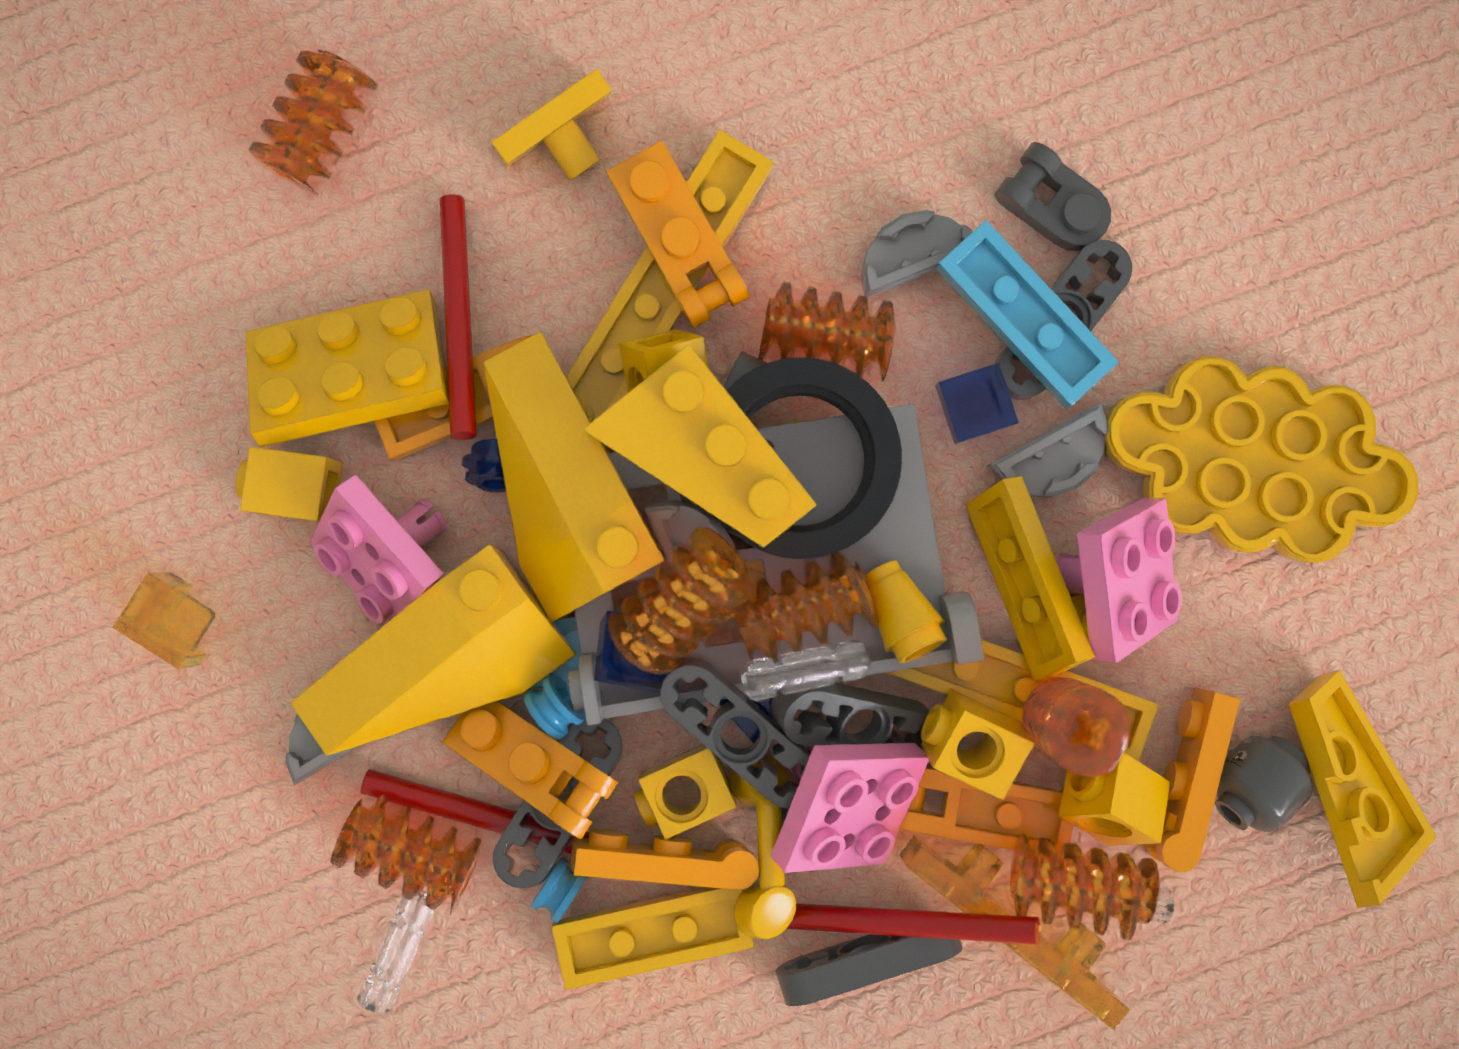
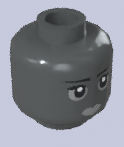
[1215,736,1313,832]

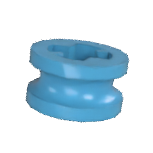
[524,674,586,740]
[530,857,587,924]

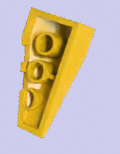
[483,331,665,623]
[290,544,577,756]

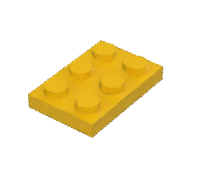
[245,289,449,447]

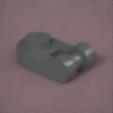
[994,142,1111,251]

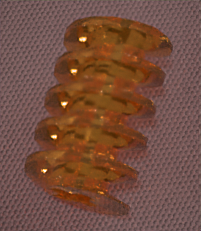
[248,50,378,195]
[758,281,896,382]
[608,526,753,674]
[731,552,879,669]
[1022,677,1131,777]
[330,794,482,915]
[1010,833,1160,941]

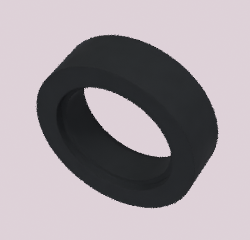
[723,357,902,559]

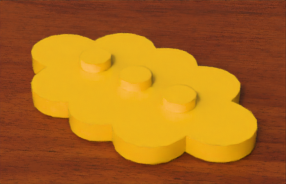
[1104,356,1419,563]

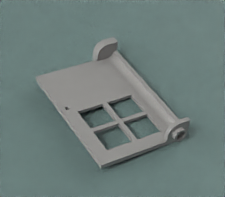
[568,403,984,726]

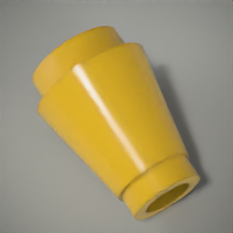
[863,560,947,664]

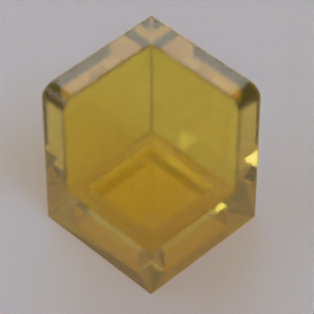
[112,572,215,669]

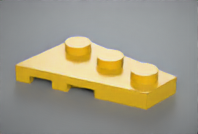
[582,345,817,548]
[1288,670,1437,908]

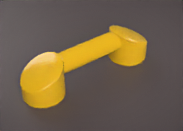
[730,755,796,939]

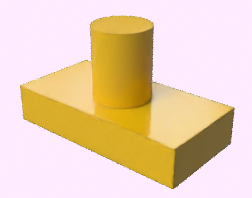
[491,69,612,181]

